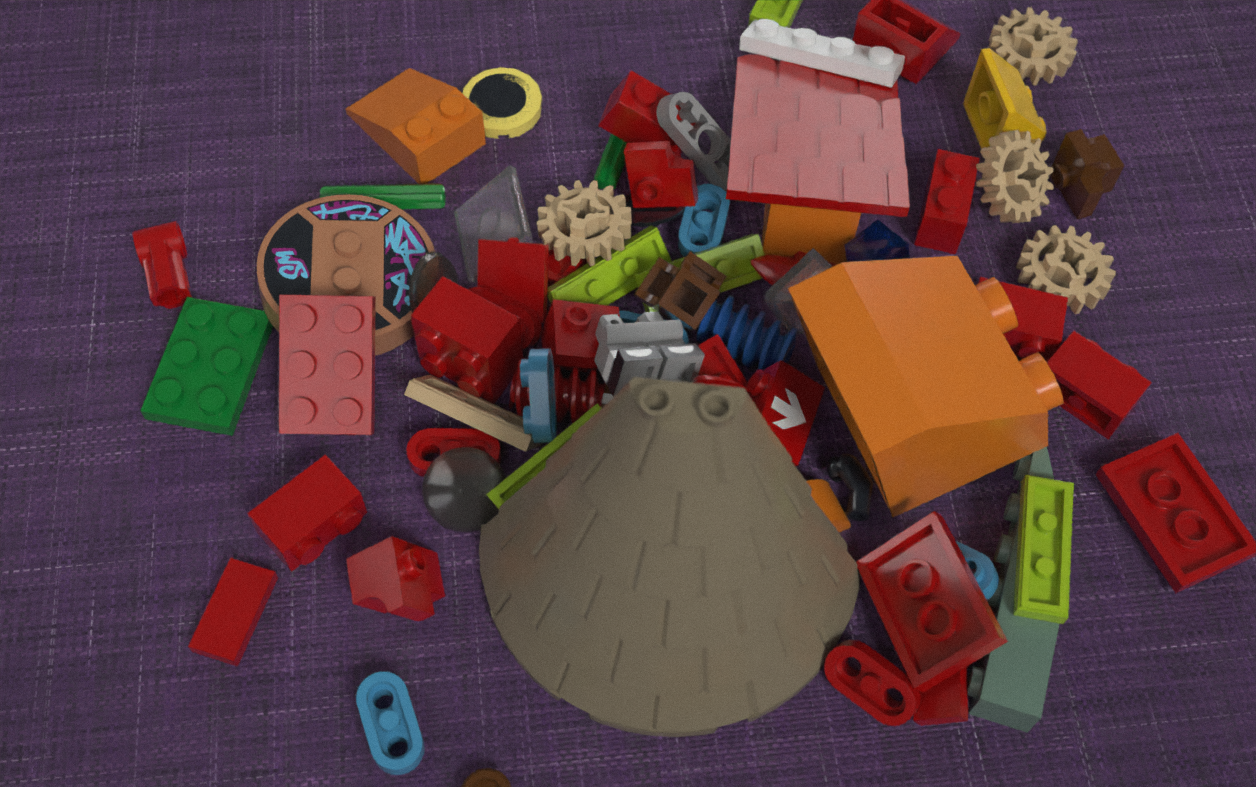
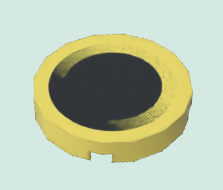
[463,67,542,139]

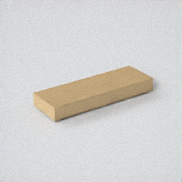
[404,375,542,452]

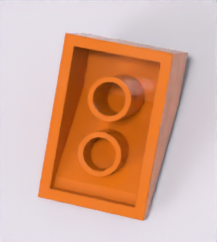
[346,68,486,184]

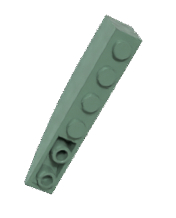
[967,447,1059,733]

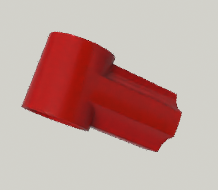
[132,221,191,309]

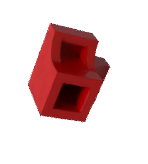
[624,141,698,208]
[541,299,620,372]
[346,536,445,622]

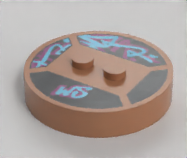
[257,195,437,356]

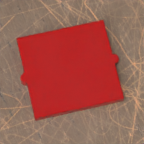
[477,237,549,323]

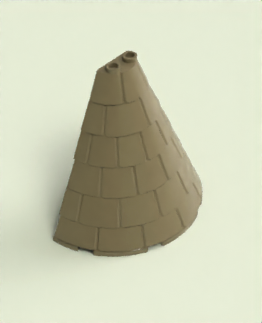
[479,377,860,737]

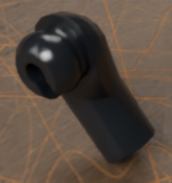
[827,453,873,521]

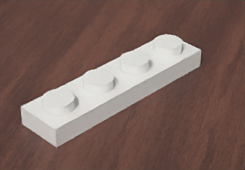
[739,19,905,87]

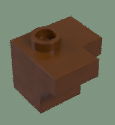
[1050,129,1125,219]
[633,251,727,332]

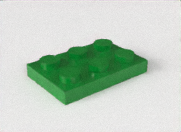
[140,297,273,436]

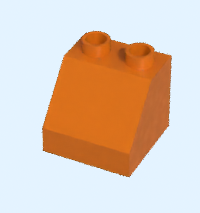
[788,256,1063,517]

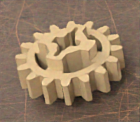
[988,8,1077,85]
[976,130,1054,223]
[537,180,632,266]
[1016,225,1116,314]

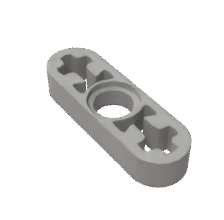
[657,92,731,192]

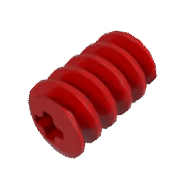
[509,358,606,423]

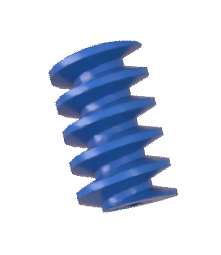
[696,295,798,370]

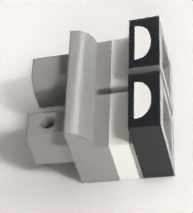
[594,312,705,397]

